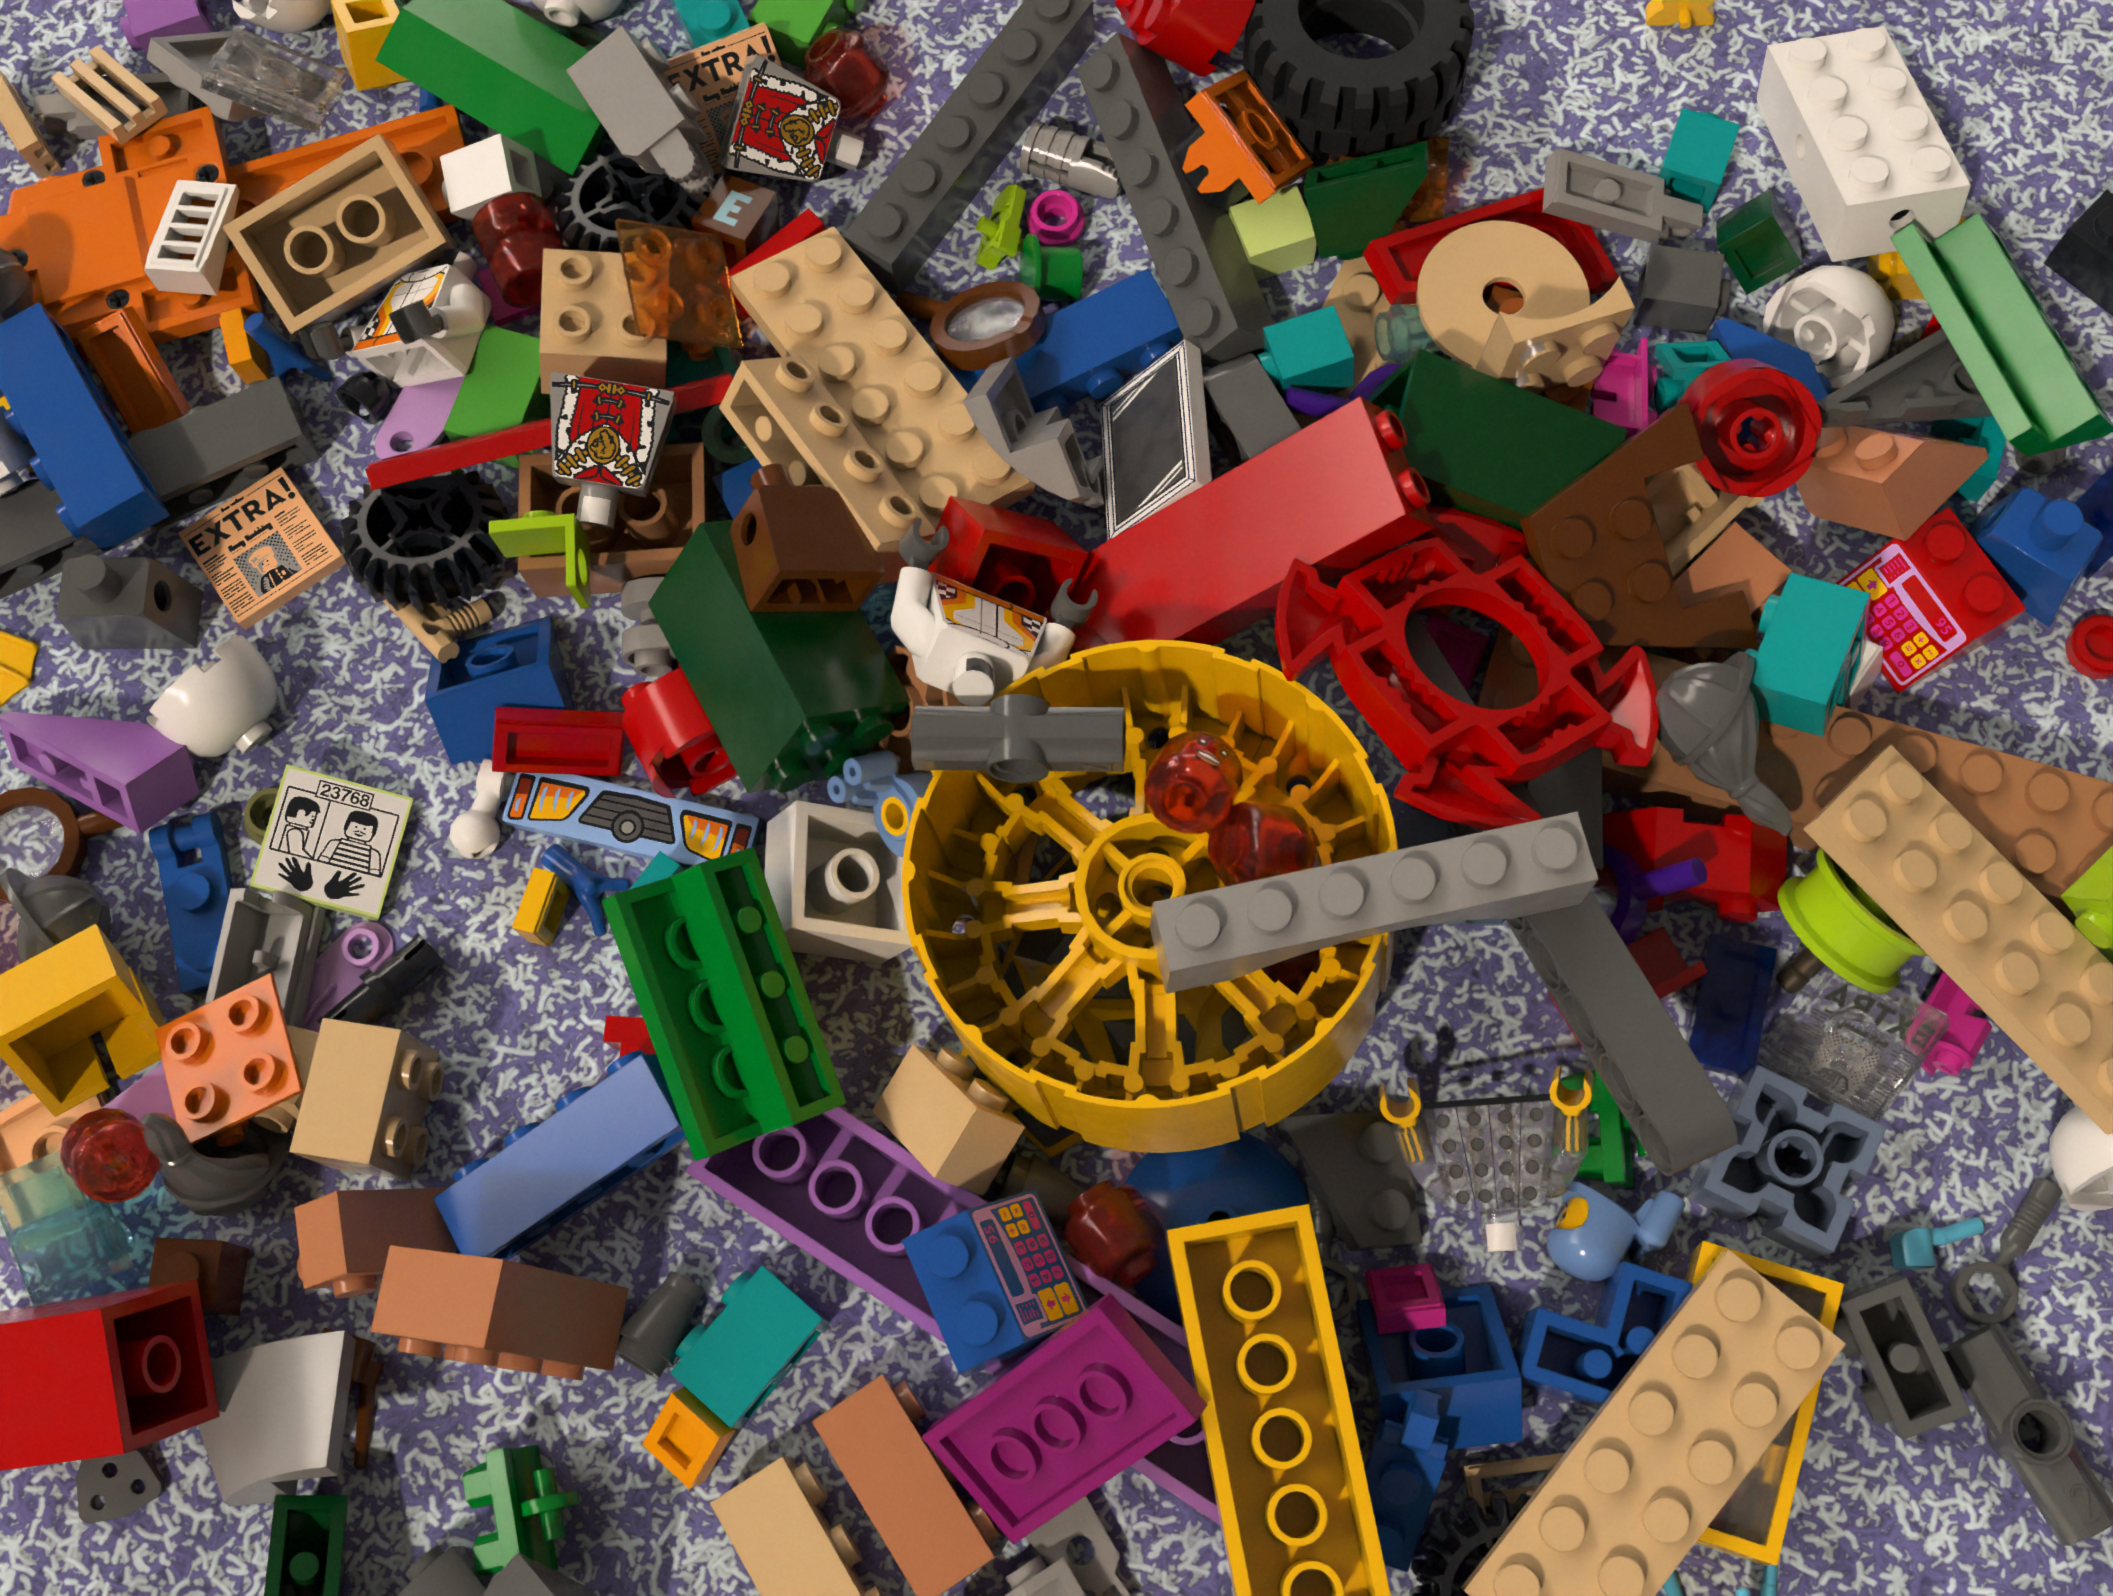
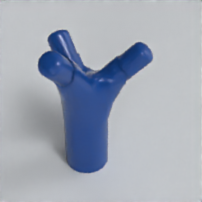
[243,312,332,385]
[541,844,630,937]

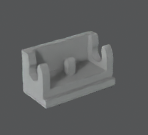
[205,888,326,1028]

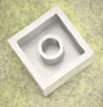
[764,800,912,964]

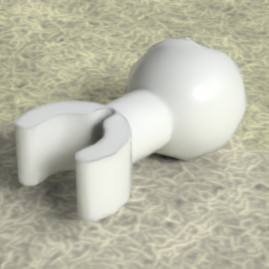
[450,758,516,859]

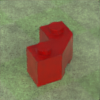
[1597,806,1787,923]

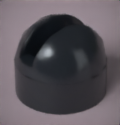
[336,371,391,424]

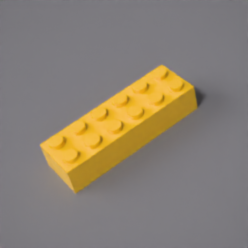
[1166,1204,1391,1596]

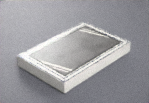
[1100,339,1212,540]

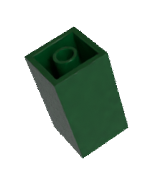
[1368,348,1627,567]
[648,520,911,793]

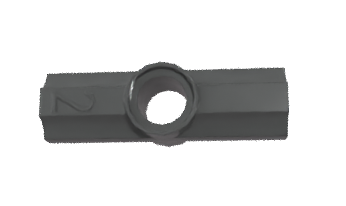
[910,694,1126,783]
[1942,1322,2113,1546]

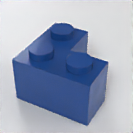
[1514,1261,1693,1410]

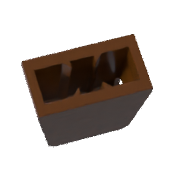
[730,464,887,612]

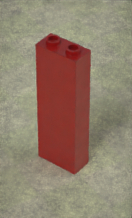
[1067,396,1433,660]

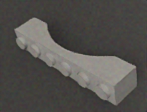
[1150,811,1599,994]

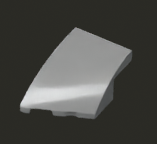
[963,356,1106,512]
[198,1330,356,1507]

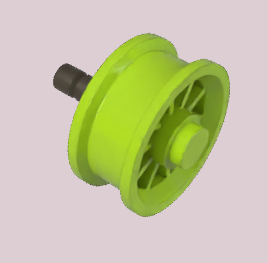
[1776,847,1928,995]

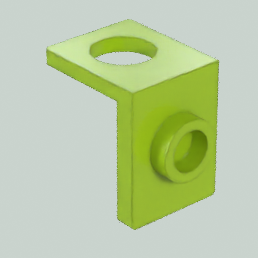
[489,510,591,609]

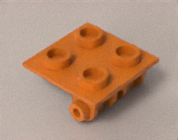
[155,973,304,1147]

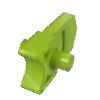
[975,184,1027,270]

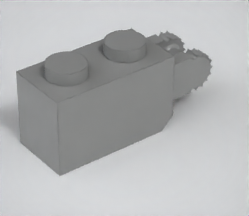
[566,25,715,196]

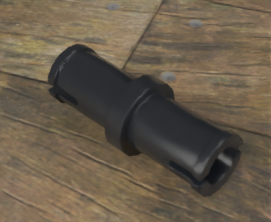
[316,933,445,1025]

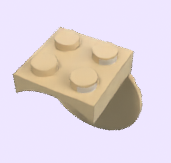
[1416,221,1635,395]

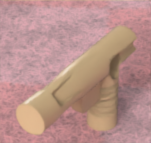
[382,598,493,663]

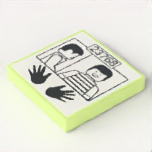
[249,764,414,921]

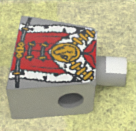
[716,54,864,183]
[550,371,677,528]

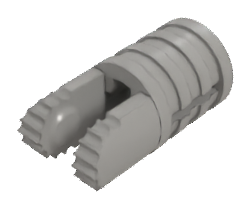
[1020,120,1123,200]

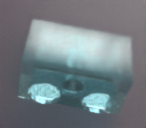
[0,1144,134,1307]

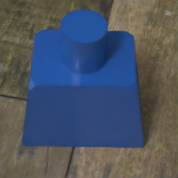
[1967,487,2104,627]

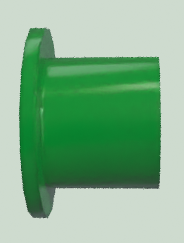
[1019,233,1083,302]

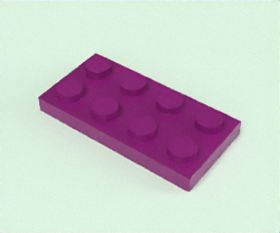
[922,1292,1207,1544]

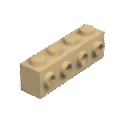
[719,356,936,585]

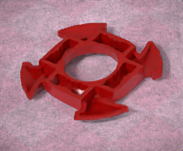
[1274,505,1659,831]

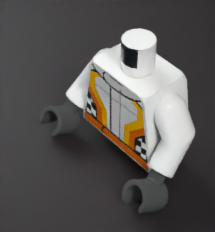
[299,249,492,389]
[890,518,1098,706]

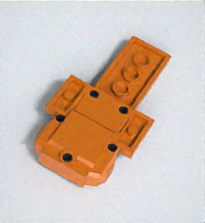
[0,104,468,361]

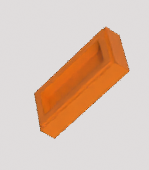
[74,306,191,435]

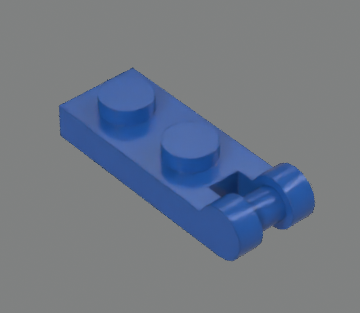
[149,811,234,997]

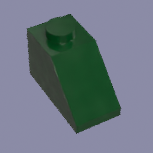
[1304,141,1430,260]
[264,1495,348,1596]

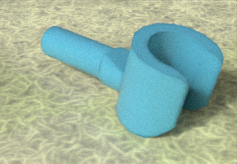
[1890,1217,1984,1270]

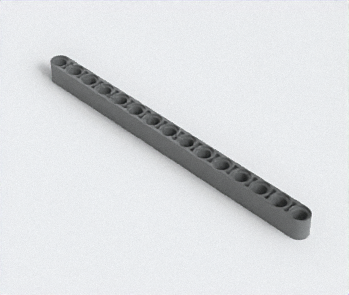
[1202,353,1738,1177]

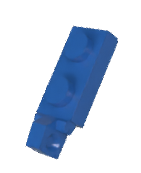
[1364,1387,1449,1572]

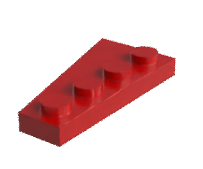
[1362,188,1619,305]

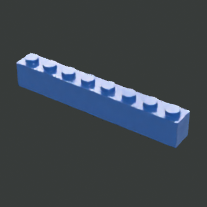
[712,268,1182,520]

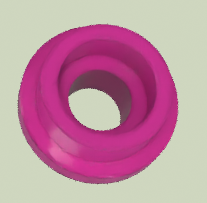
[1026,190,1085,247]

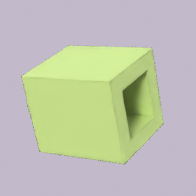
[1229,185,1317,281]

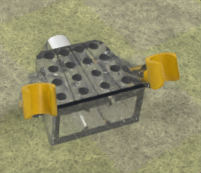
[1379,1066,1595,1253]

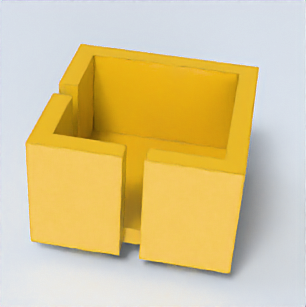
[0,924,166,1117]

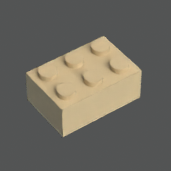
[223,134,458,335]

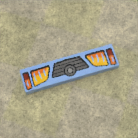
[501,773,763,869]

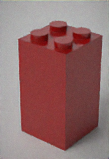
[0,1279,220,1471]

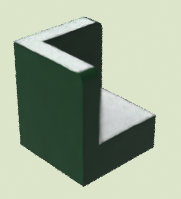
[1716,189,1802,295]

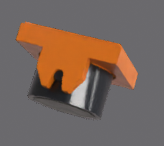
[1175,70,1314,212]

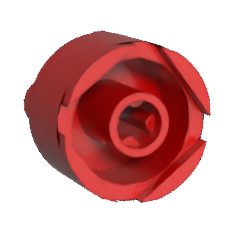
[1126,0,1256,77]
[1675,358,1822,497]
[621,664,738,798]

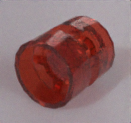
[472,192,566,308]

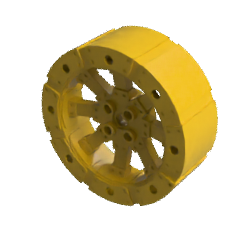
[902,640,1398,1153]

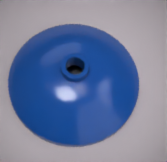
[1114,1132,1312,1326]

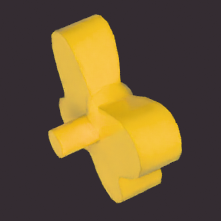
[1645,0,1715,29]

